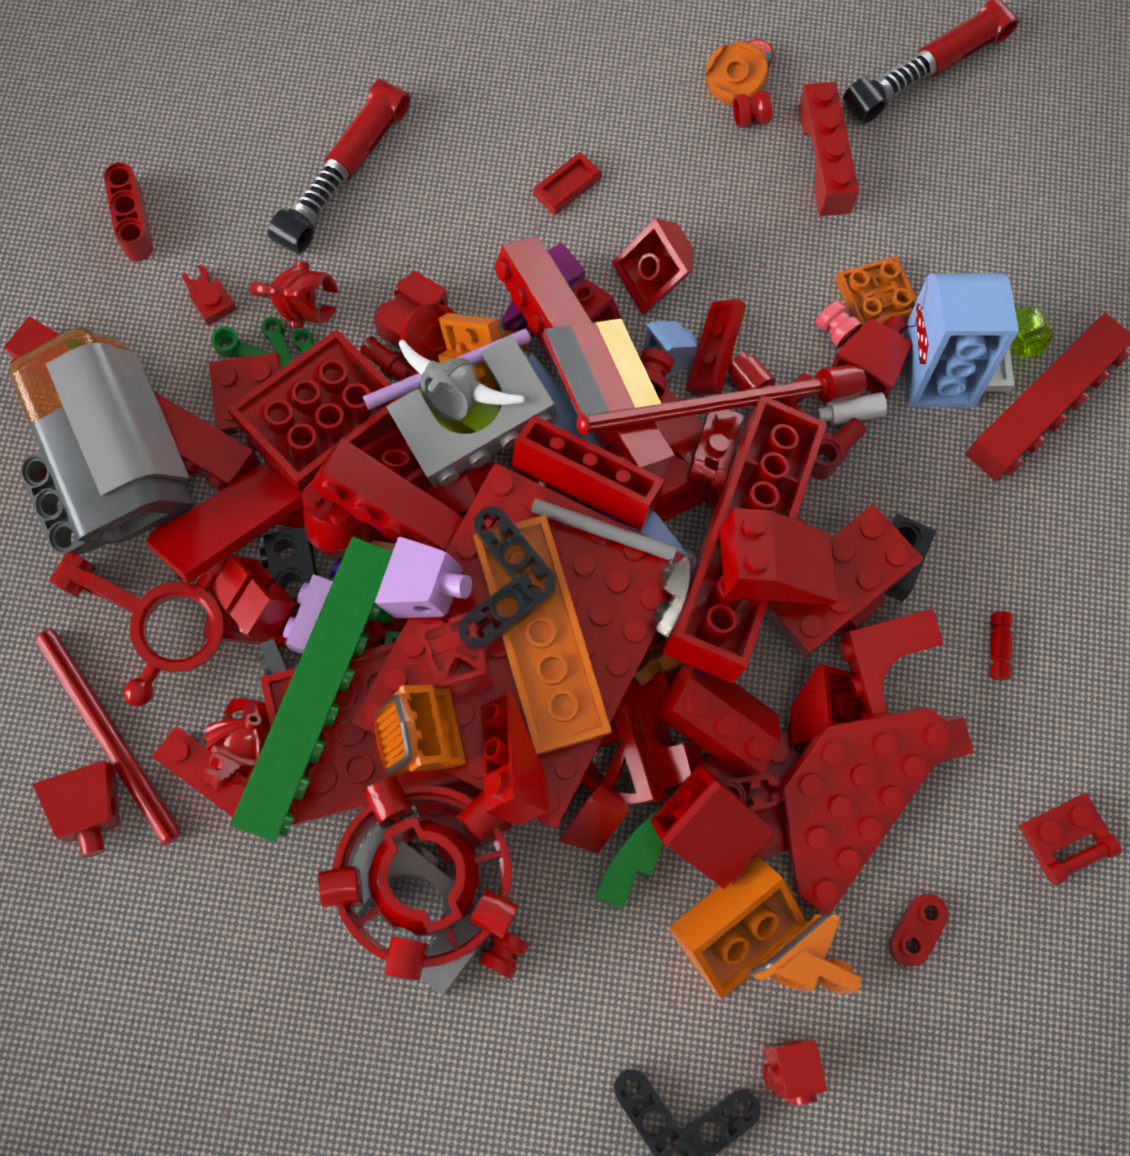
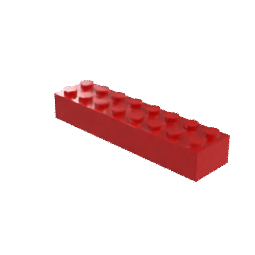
[662,395,827,684]

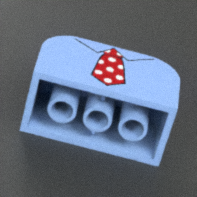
[904,273,1019,407]

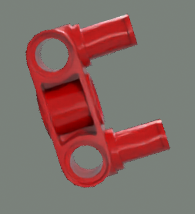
[777,372,867,479]

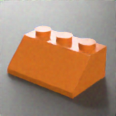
[669,856,807,1000]

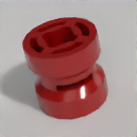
[733,90,772,128]
[639,348,674,396]
[478,932,530,980]

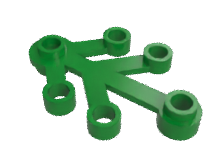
[211,317,314,368]

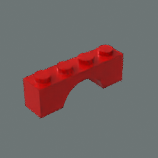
[798,81,859,216]

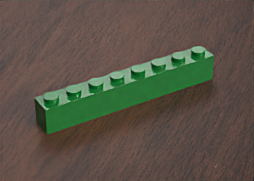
[230,536,393,843]

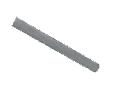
[531,498,678,561]

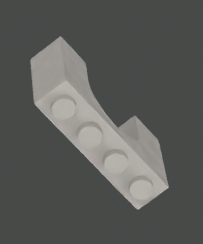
[386,334,558,488]
[333,824,487,996]

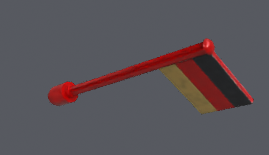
[543,319,867,436]

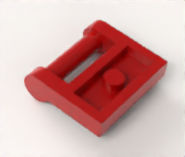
[1018,792,1122,886]

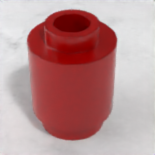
[727,352,776,391]

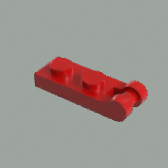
[687,409,744,491]

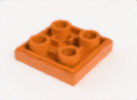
[835,255,917,326]

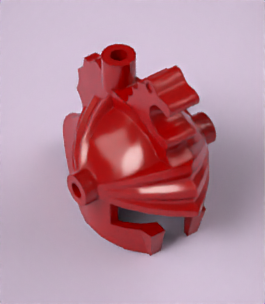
[250,261,338,328]
[202,698,271,789]

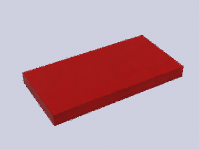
[145,463,303,584]

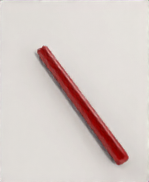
[36,629,181,845]

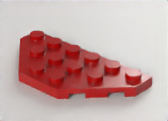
[779,707,959,913]

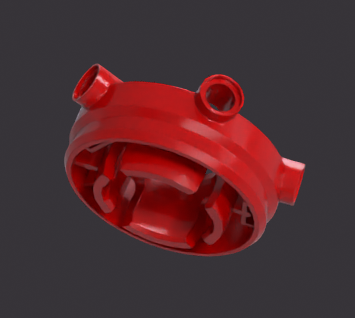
[318,776,519,981]

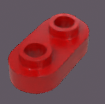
[888,894,949,967]

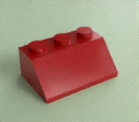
[654,663,780,777]

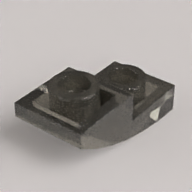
[651,555,690,638]

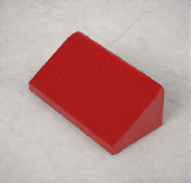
[559,785,631,853]

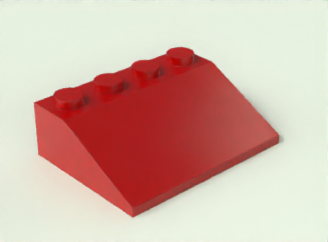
[227,329,403,492]

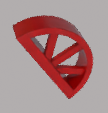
[582,684,668,805]

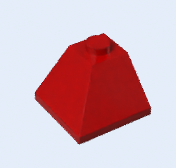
[611,218,693,315]
[789,664,861,748]

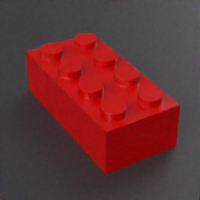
[765,504,923,659]

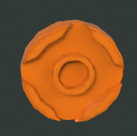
[706,41,768,105]

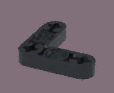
[458,507,556,650]
[613,1069,761,1156]

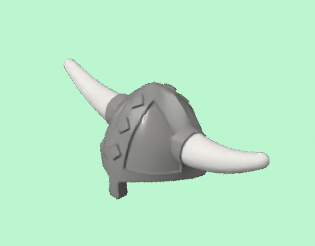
[399,340,525,421]

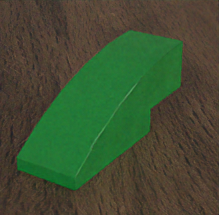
[594,807,663,910]

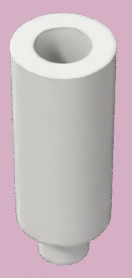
[816,392,887,426]

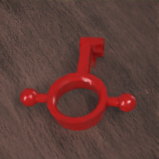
[48,553,229,707]

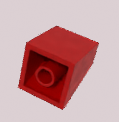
[649,763,776,890]

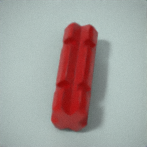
[990,611,1013,681]

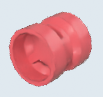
[815,300,862,348]

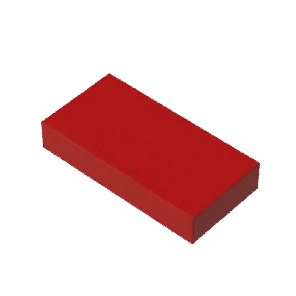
[533,152,602,216]

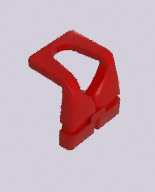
[416,612,488,689]

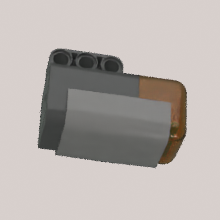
[9,328,194,554]

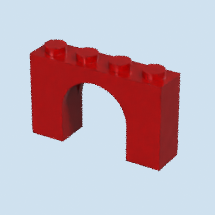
[838,609,974,764]

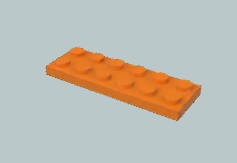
[473,514,612,755]

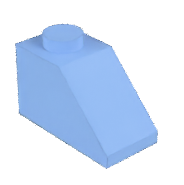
[643,321,697,379]

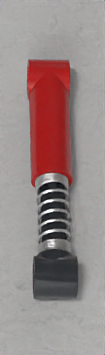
[842,0,1020,124]
[268,78,411,254]

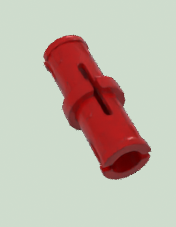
[360,336,419,381]

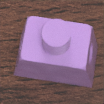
[375,537,472,618]

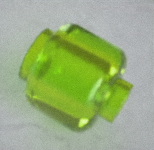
[1010,306,1053,358]

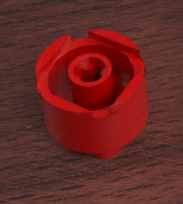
[302,480,376,554]

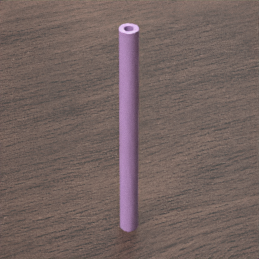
[363,328,531,410]

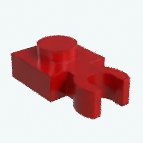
[182,264,237,326]

